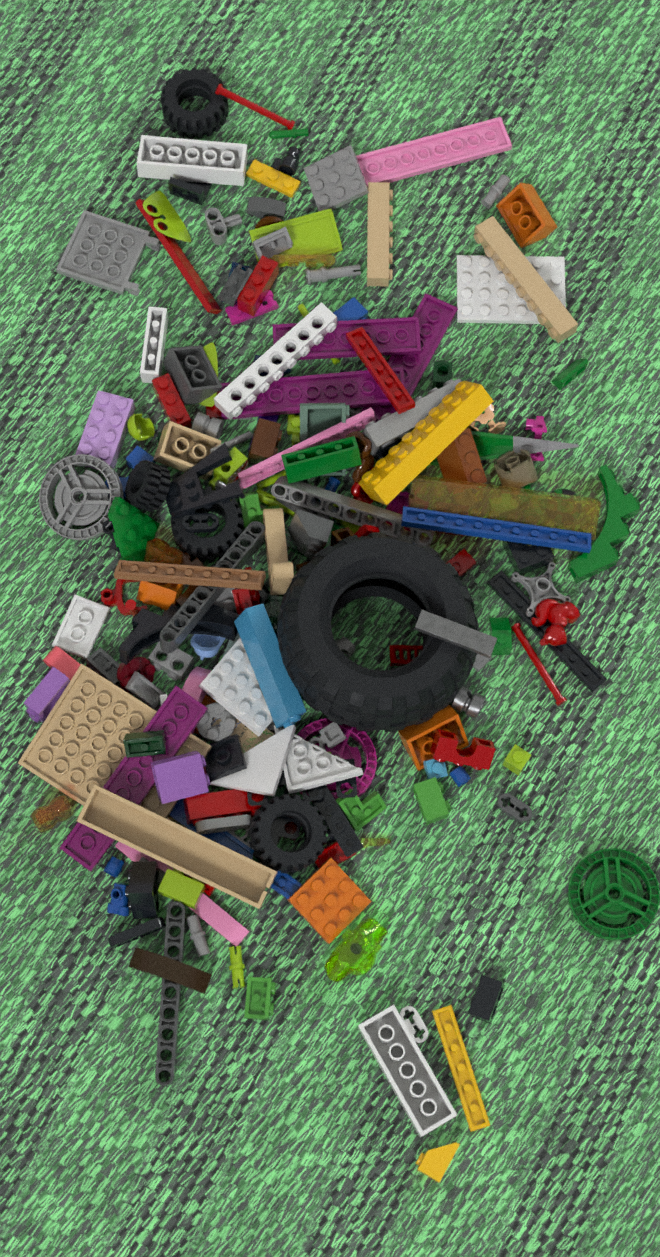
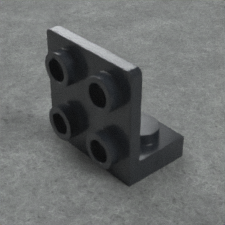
[168,177,212,205]

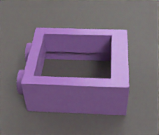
[24,667,70,723]

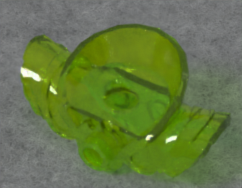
[324,917,388,982]

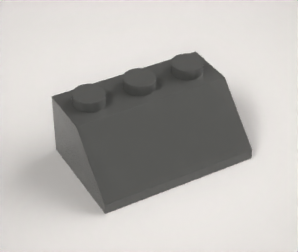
[163,345,223,405]
[288,509,334,559]

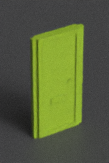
[249,208,343,268]

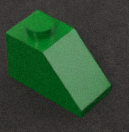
[489,618,512,655]

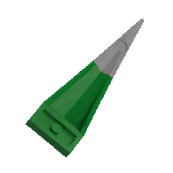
[429,431,579,465]

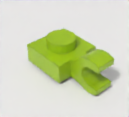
[287,415,300,446]

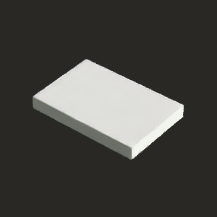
[52,594,110,659]

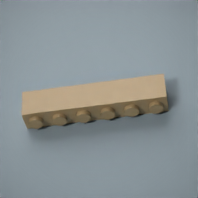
[367,182,393,286]

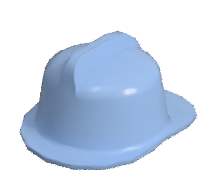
[190,634,225,661]

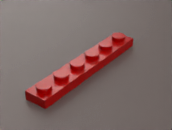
[346,327,415,414]

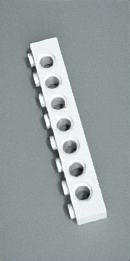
[214,302,337,420]

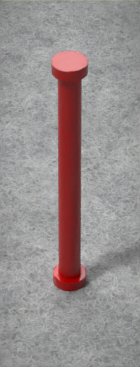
[215,84,295,130]
[511,623,567,706]

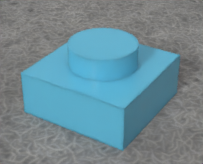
[423,759,448,780]

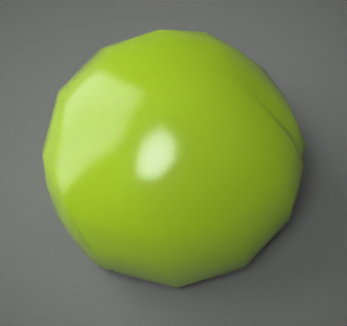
[127,413,155,441]

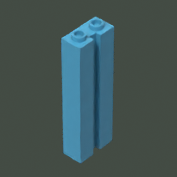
[234,604,306,729]

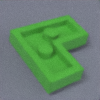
[239,491,279,529]
[335,789,387,831]

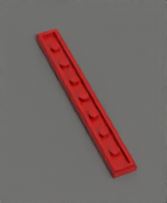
[135,199,222,314]

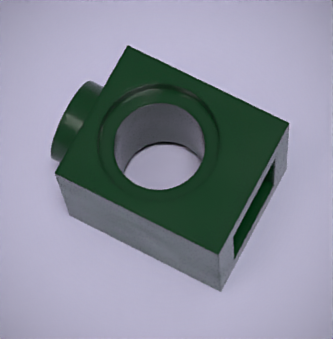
[432,360,452,389]

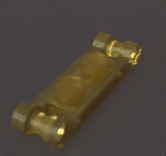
[270,254,335,267]

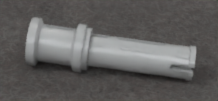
[305,264,361,285]

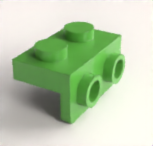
[244,977,276,1021]

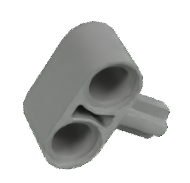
[205,207,242,245]

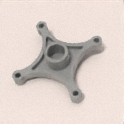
[511,562,571,617]

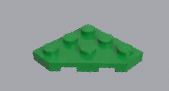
[108,497,159,562]

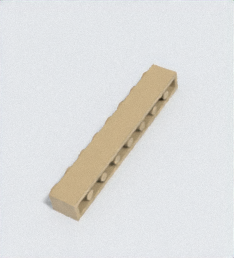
[474,216,578,343]

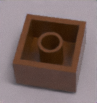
[247,418,283,465]

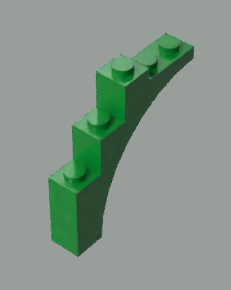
[567,465,640,584]

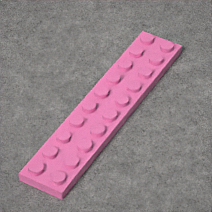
[356,117,512,187]

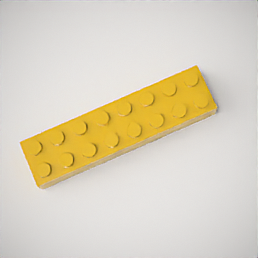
[358,381,494,505]

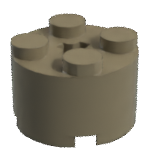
[494,449,538,492]

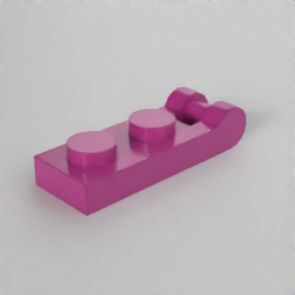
[225,290,279,326]

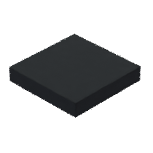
[205,734,247,782]

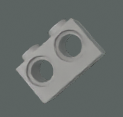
[148,641,195,682]

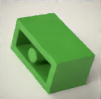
[412,777,451,825]

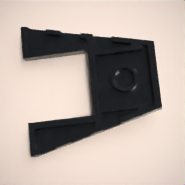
[166,443,245,519]

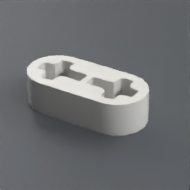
[400,1006,428,1044]

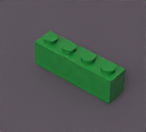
[281,436,362,484]

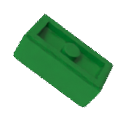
[551,359,588,390]

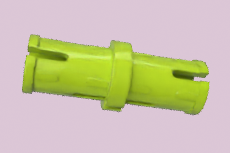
[228,946,246,989]

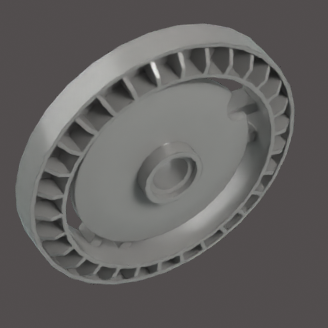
[39,454,123,541]

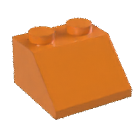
[137,581,185,610]

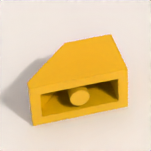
[415,1142,460,1183]

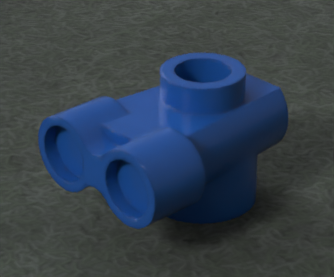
[107,882,129,916]

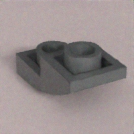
[246,197,286,219]

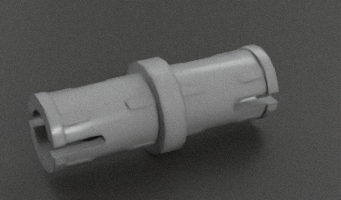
[481,174,510,209]
[186,914,210,957]

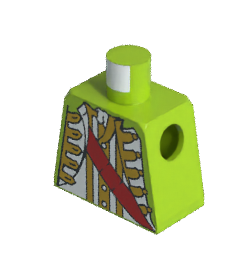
[208,447,248,491]

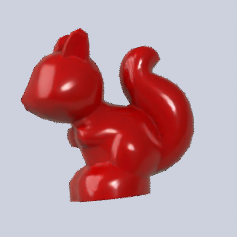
[531,598,580,646]

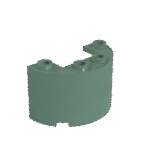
[300,403,349,476]

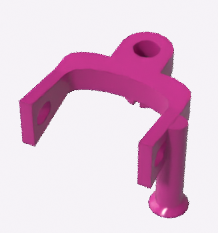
[526,416,547,461]

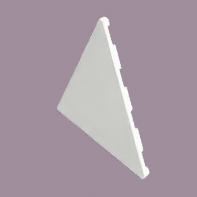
[210,725,296,796]
[274,725,364,794]

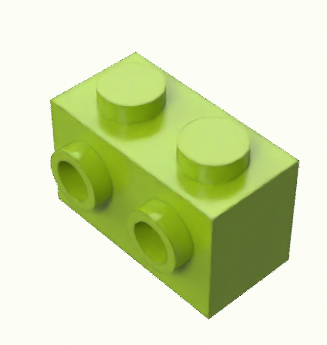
[157,868,206,910]

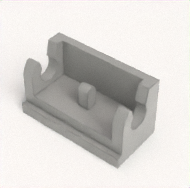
[252,227,293,260]

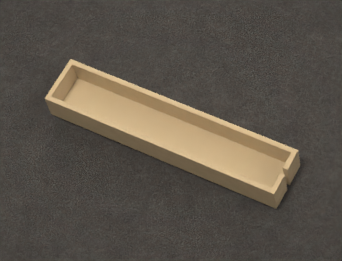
[77,784,278,909]

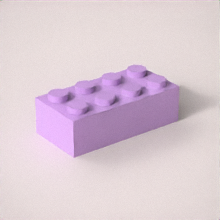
[75,390,135,470]

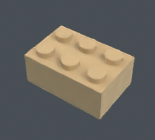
[153,421,222,480]

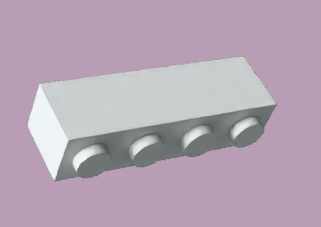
[140,307,168,383]

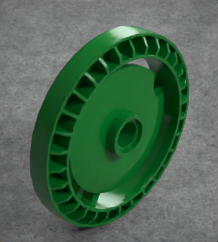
[567,848,660,941]

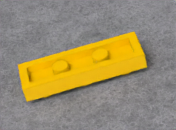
[246,159,301,198]

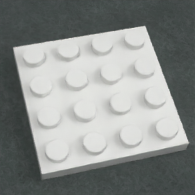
[199,638,273,737]

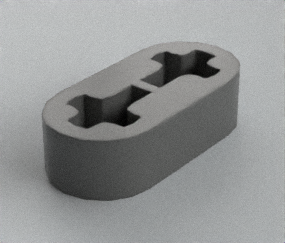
[497,793,532,823]

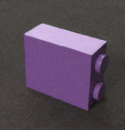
[150,751,210,804]

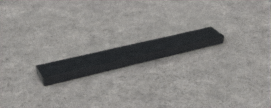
[487,570,607,693]

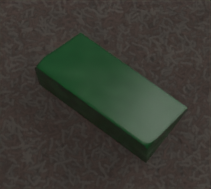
[123,730,166,758]

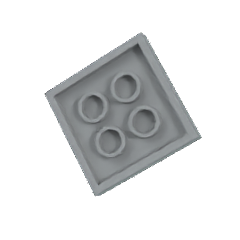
[304,145,369,211]

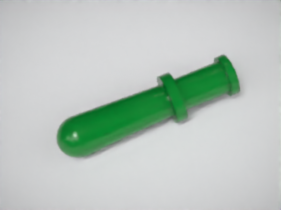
[269,128,308,139]

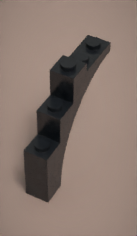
[118,604,240,665]

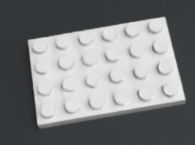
[456,255,566,324]

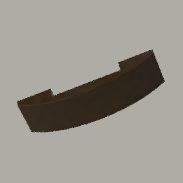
[128,948,212,994]

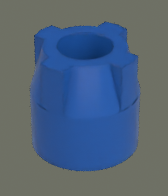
[449,766,471,787]
[103,856,124,878]

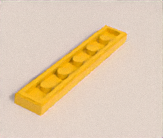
[432,1005,491,1132]

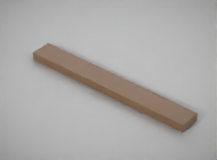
[114,560,266,590]

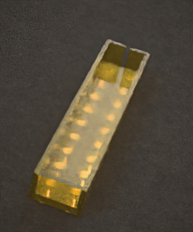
[407,475,601,539]

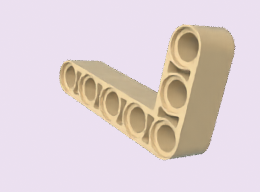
[263,508,294,596]

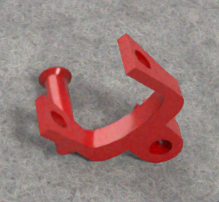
[101,579,149,617]

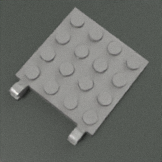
[56,210,161,296]

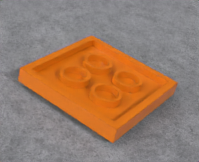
[287,858,372,944]

